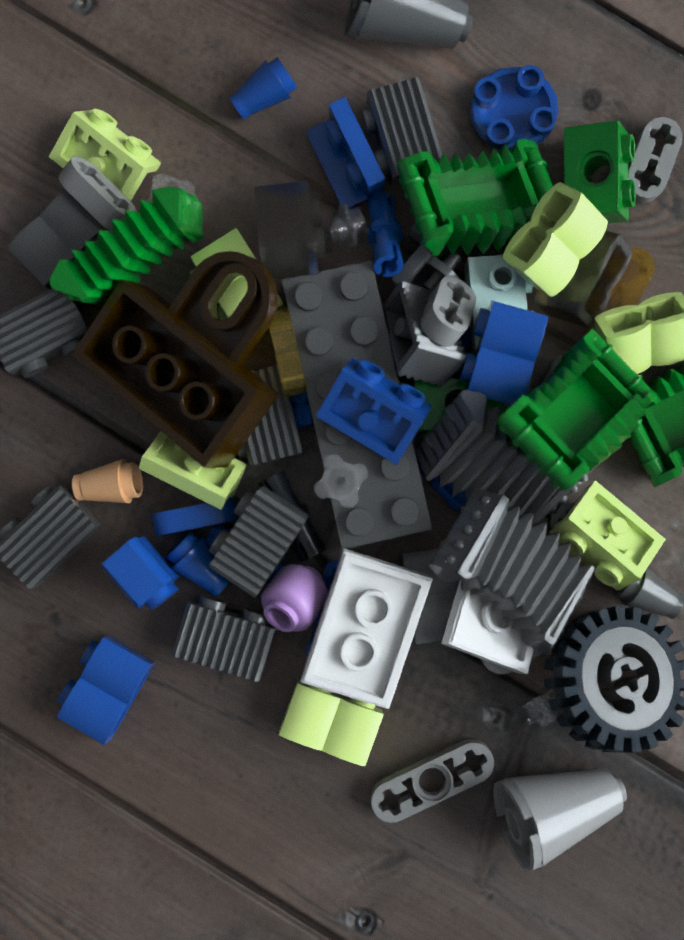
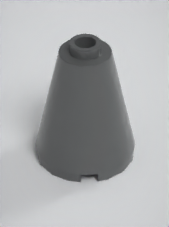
[344,0,473,48]

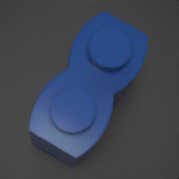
[459,301,548,405]
[100,536,180,611]
[57,635,155,745]

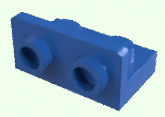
[307,97,385,211]
[316,358,432,465]

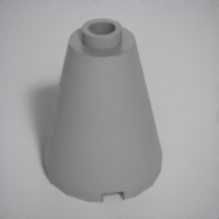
[493,769,627,871]

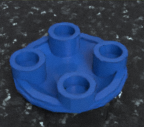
[470,65,559,151]

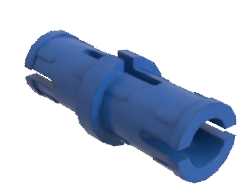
[367,192,403,277]

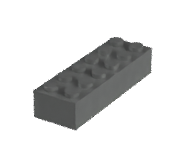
[282,260,432,550]

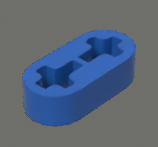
[151,498,239,537]

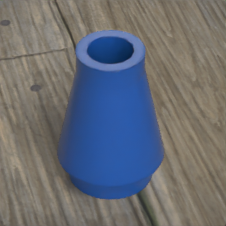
[229,57,298,120]
[165,531,230,597]

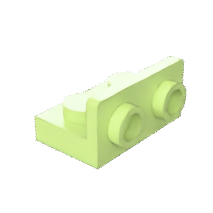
[49,109,161,201]
[138,431,247,510]
[549,480,666,591]

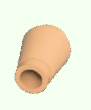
[72,459,143,503]

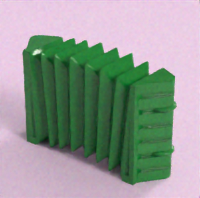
[397,139,553,257]
[50,186,205,305]
[495,328,658,491]
[629,362,684,487]

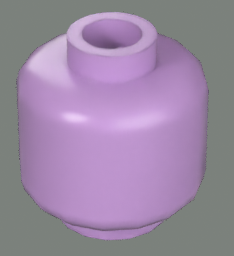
[261,564,329,632]

